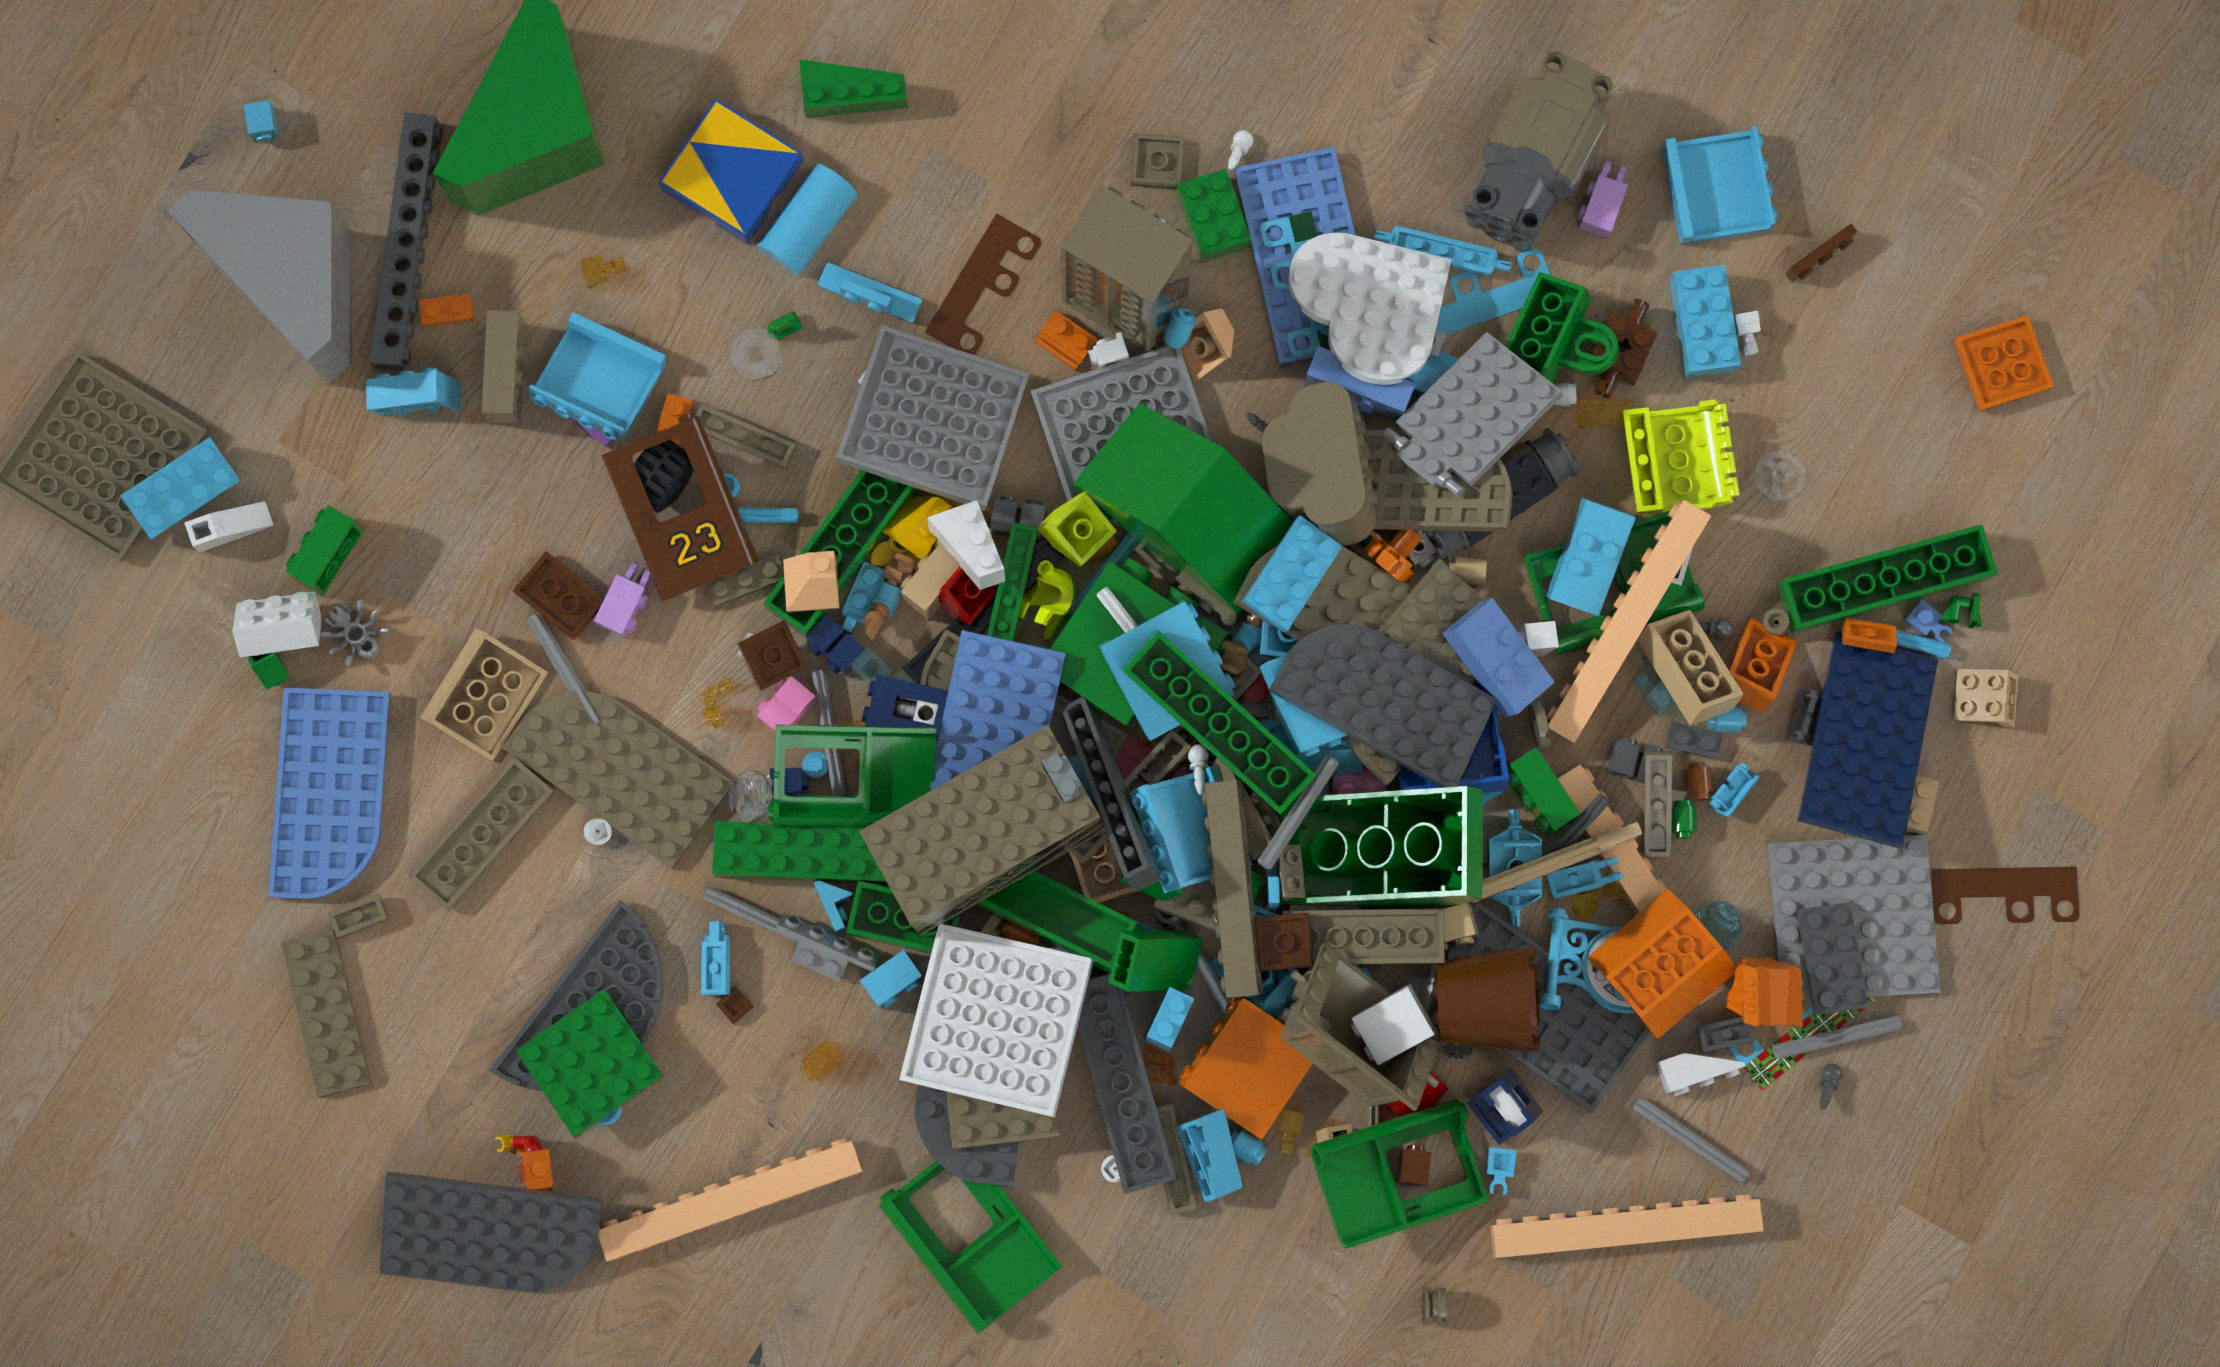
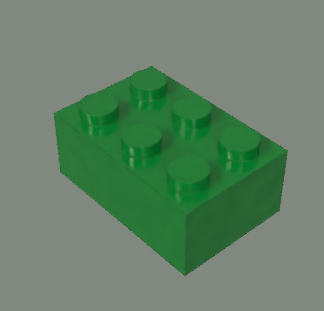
[1177,168,1251,263]
[285,505,364,597]
[1507,747,1581,837]

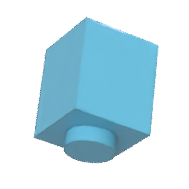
[244,100,279,143]

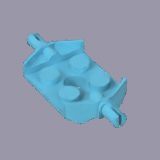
[1487,809,1542,926]

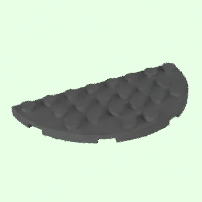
[489,900,663,1092]

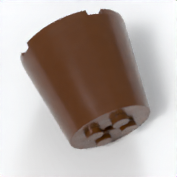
[1433,944,1540,1053]

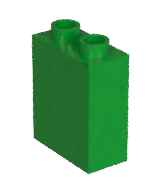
[1050,557,1198,728]

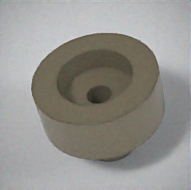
[1763,608,1790,636]

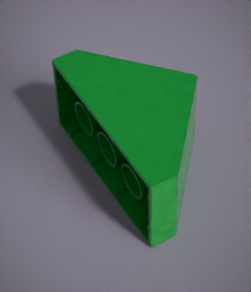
[433,0,604,216]
[1073,403,1294,617]
[1279,786,1483,910]

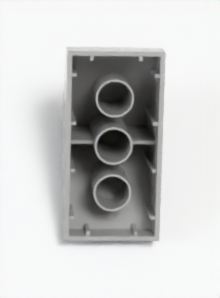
[167,190,352,385]

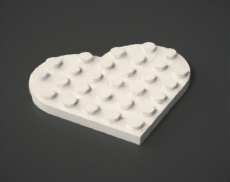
[1288,233,1452,385]

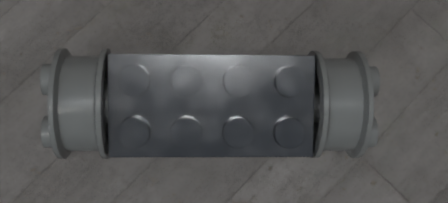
[1421,428,1581,562]

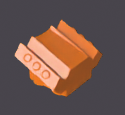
[1726,957,1804,1027]

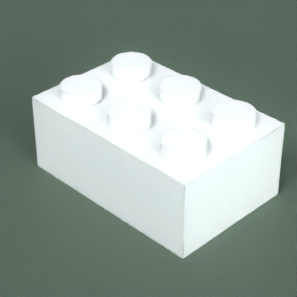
[232,591,322,657]

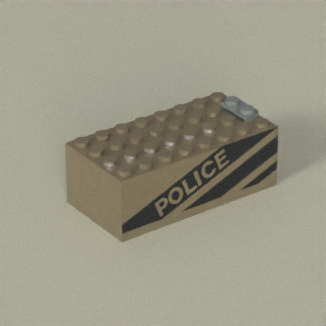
[1061,185,1193,353]
[859,725,1106,935]

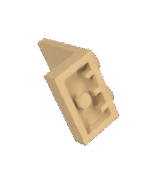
[1953,669,2019,727]

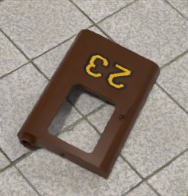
[601,412,759,601]

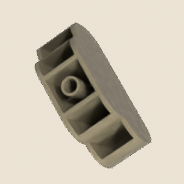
[1262,382,1378,546]

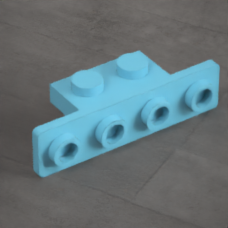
[818,263,922,323]

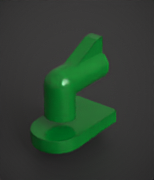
[767,311,803,340]
[1941,593,1982,629]

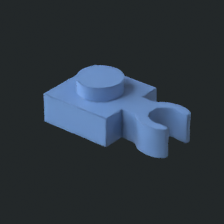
[1904,599,1953,643]

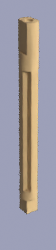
[1468,822,1642,903]

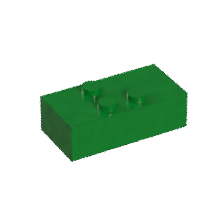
[846,881,960,954]

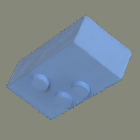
[1304,346,1416,422]
[1442,598,1555,717]

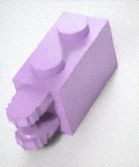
[1577,160,1628,239]
[594,561,652,638]

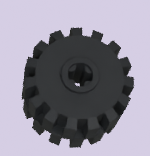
[634,439,694,513]

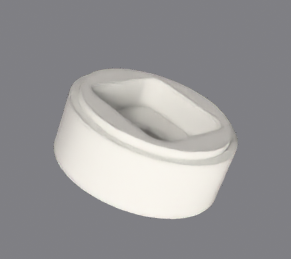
[584,818,612,845]
[1101,1155,1121,1182]

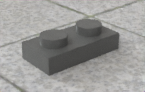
[1665,721,1723,760]
[1697,1017,1756,1054]

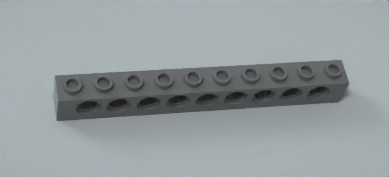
[369,112,442,371]

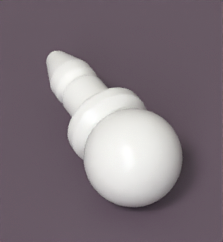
[1228,130,1253,170]
[1188,745,1209,795]

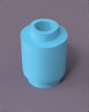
[1164,308,1196,349]
[1707,706,1747,733]
[1231,1128,1268,1166]

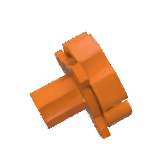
[1363,530,1423,583]

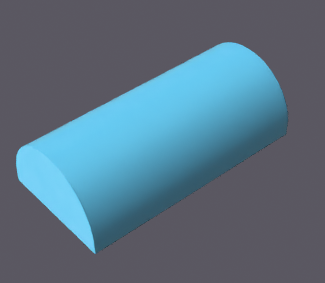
[756,164,858,277]

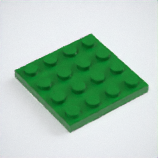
[516,989,664,1139]

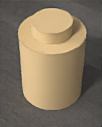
[1448,557,1487,585]

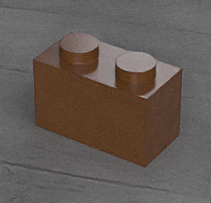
[1397,1145,1431,1186]

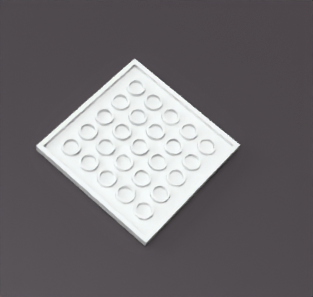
[899,924,1093,1118]

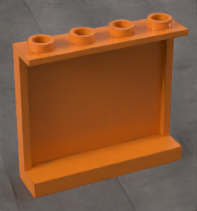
[1179,996,1313,1140]

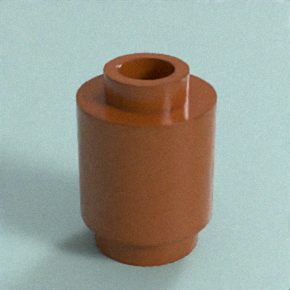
[1684,762,1713,802]

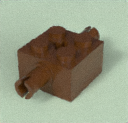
[1591,299,1658,399]

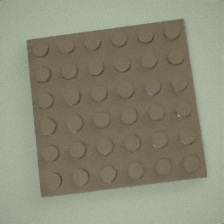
[0,351,209,562]

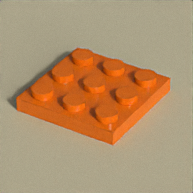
[1953,315,2054,412]

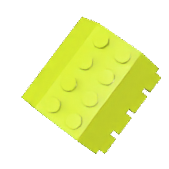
[1622,399,1740,515]

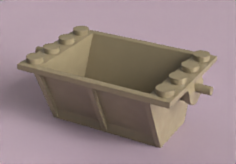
[1280,943,1441,1111]

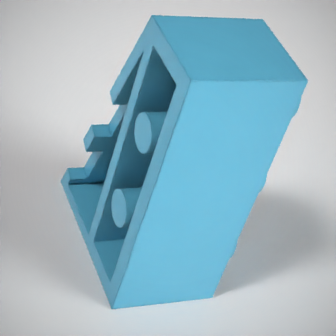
[366,368,461,415]
[1175,1109,1243,1202]

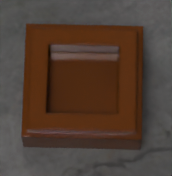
[716,987,754,1024]

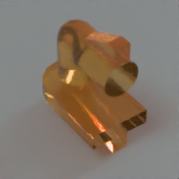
[1145,1045,1177,1086]

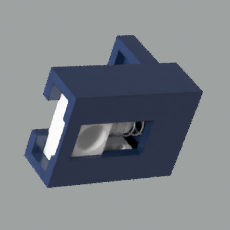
[862,675,948,745]
[1467,1069,1544,1145]

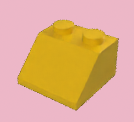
[883,496,954,559]

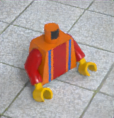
[495,1134,553,1192]

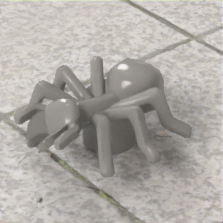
[320,599,390,667]

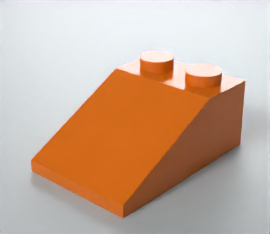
[1726,618,1797,714]

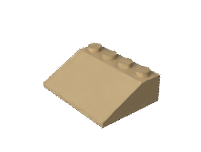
[420,629,548,762]

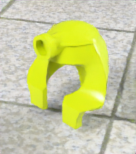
[1019,560,1076,640]

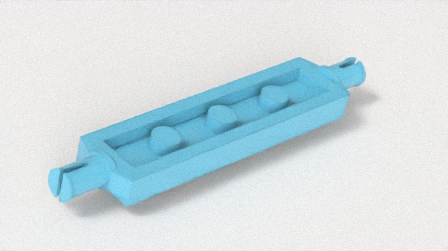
[1374,225,1512,276]

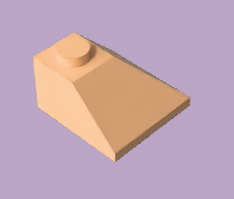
[1180,308,1235,382]
[783,551,840,612]

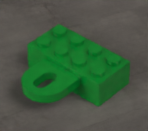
[1505,272,1619,384]

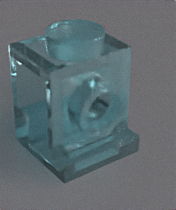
[850,647,891,685]

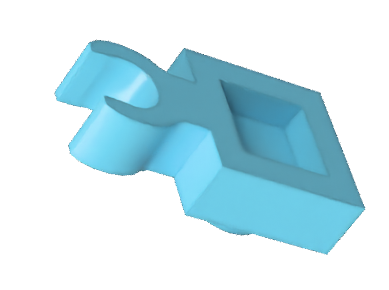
[1486,1147,1516,1195]

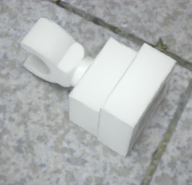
[1733,310,1761,356]

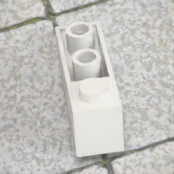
[185,501,274,553]
[1655,1053,1745,1096]

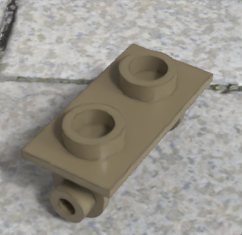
[1277,845,1306,901]

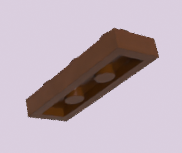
[1786,223,1857,282]

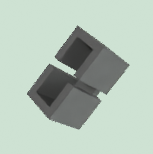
[990,496,1046,541]
[1606,737,1663,784]

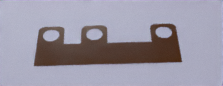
[925,213,1041,355]
[1932,867,2079,924]

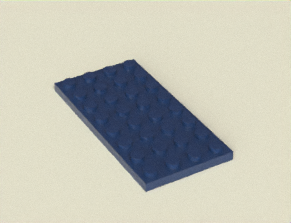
[1797,632,1938,849]

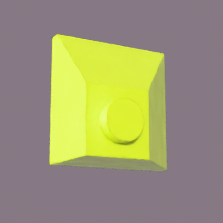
[1037,492,1117,566]

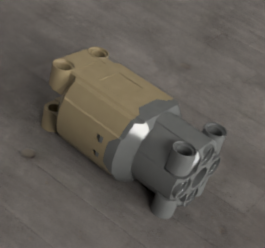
[1464,51,1613,252]

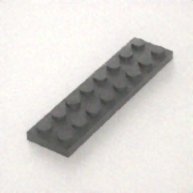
[1077,974,1176,1194]

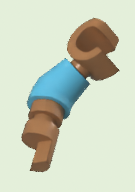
[863,553,916,640]
[1220,614,1263,674]

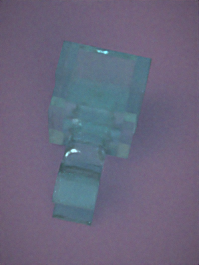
[1634,672,1675,717]

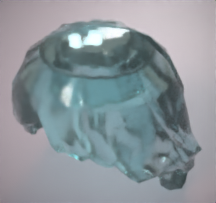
[1695,900,1743,951]

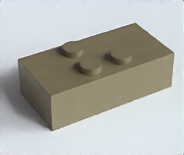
[481,310,529,425]

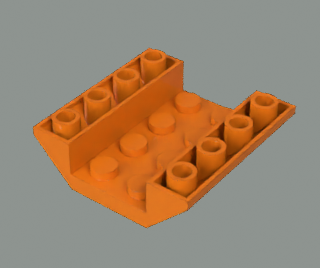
[1587,889,1736,1039]

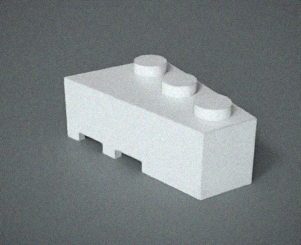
[927,500,1005,590]

